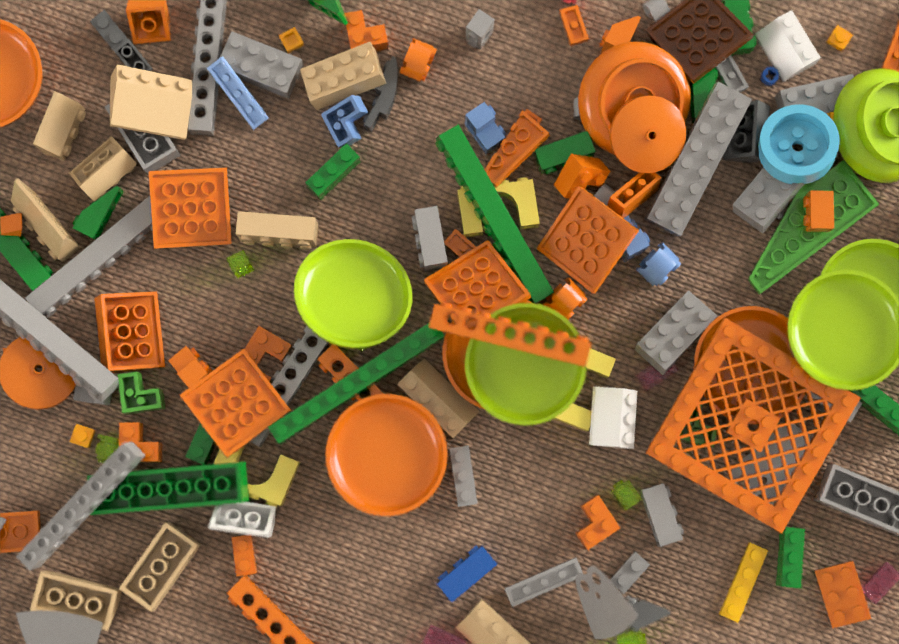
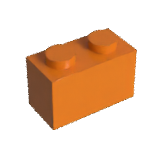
[803,190,834,232]

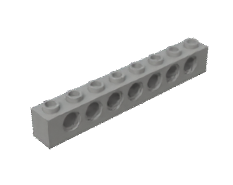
[188,0,227,136]
[251,326,329,447]
[16,442,146,571]

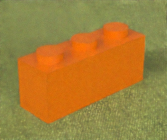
[607,172,662,218]

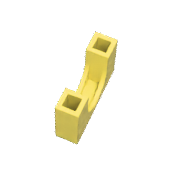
[457,177,540,237]
[553,349,616,432]
[213,446,301,508]

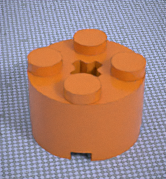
[399,38,437,82]
[542,277,587,320]

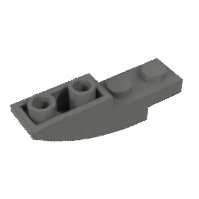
[90,10,153,71]
[363,56,398,133]

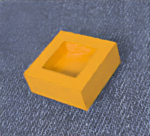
[826,25,853,52]
[278,27,304,53]
[69,424,96,448]

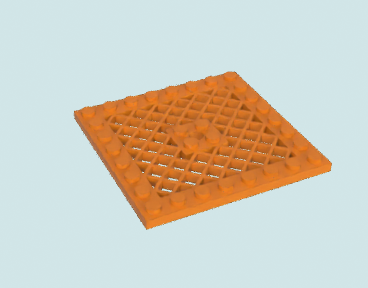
[645,318,861,533]

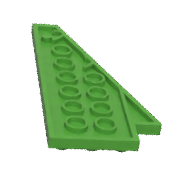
[747,160,879,295]

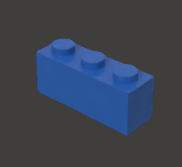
[437,545,497,602]

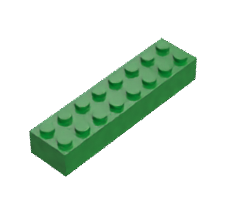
[87,461,249,515]

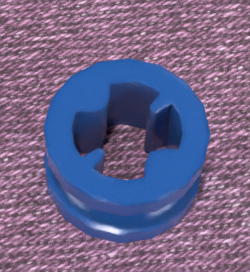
[761,67,779,86]

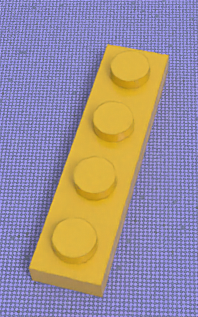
[719,542,768,623]

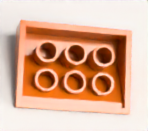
[94,292,165,373]

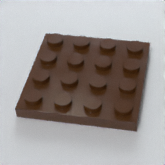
[646,0,753,84]

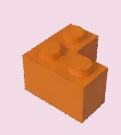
[345,10,389,51]
[554,154,611,199]
[168,346,213,388]
[119,422,163,462]
[575,495,620,550]

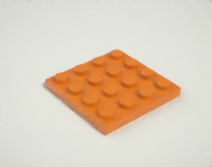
[149,168,232,249]
[536,186,639,294]
[424,240,531,339]
[180,349,291,458]

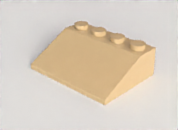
[110,65,192,140]
[11,178,81,262]

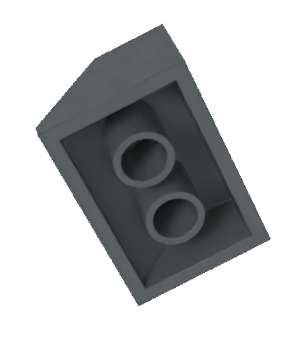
[723,100,770,163]
[625,595,671,631]

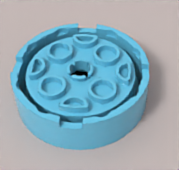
[758,104,840,184]

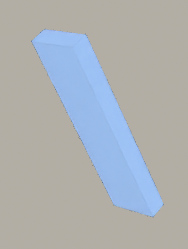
[207,56,269,130]

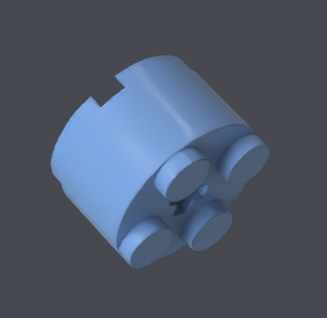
[636,242,681,286]

